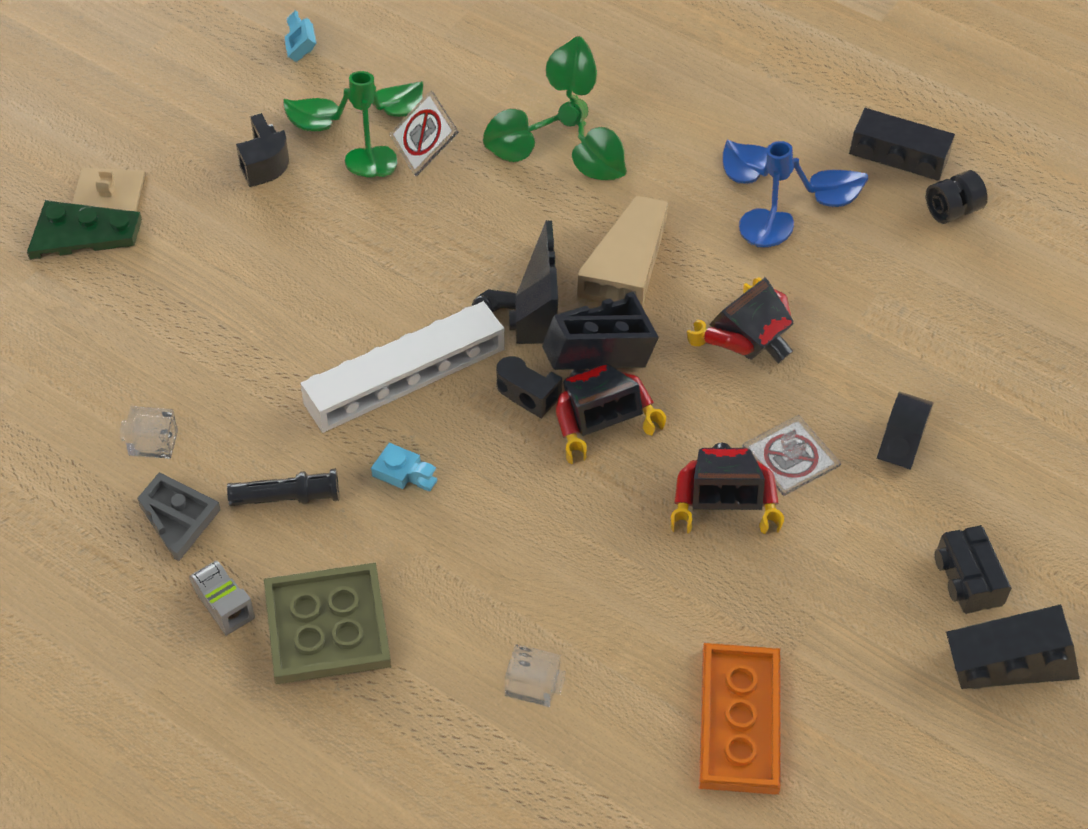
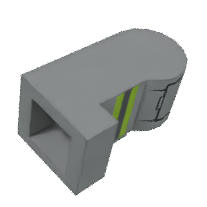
[189,560,255,636]

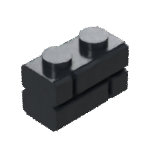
[934,525,1011,614]

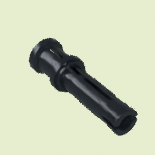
[227,468,340,507]

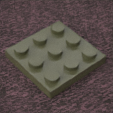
[264,563,391,685]

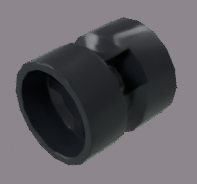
[925,170,988,224]

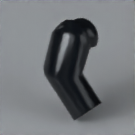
[472,289,517,313]

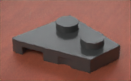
[137,472,220,561]

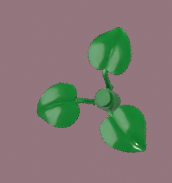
[483,36,627,180]
[283,71,423,177]

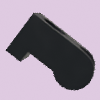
[496,356,562,419]

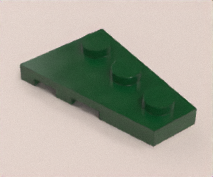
[27,200,142,260]

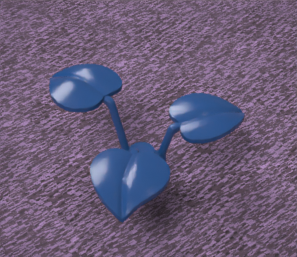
[723,140,868,247]

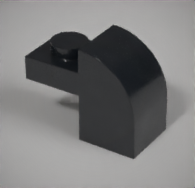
[236,113,289,188]
[876,391,934,470]

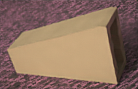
[577,196,668,307]

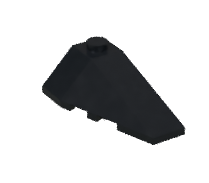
[509,221,558,344]

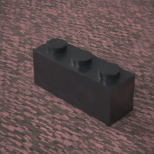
[849,108,955,181]

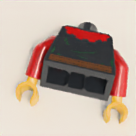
[686,277,794,364]
[556,364,666,464]
[671,442,784,534]

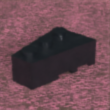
[542,291,659,370]
[946,604,1080,689]

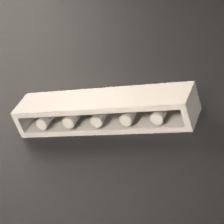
[301,301,504,433]

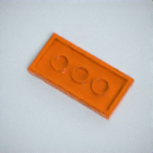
[699,643,780,795]

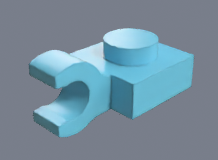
[284,10,317,62]
[371,443,437,491]

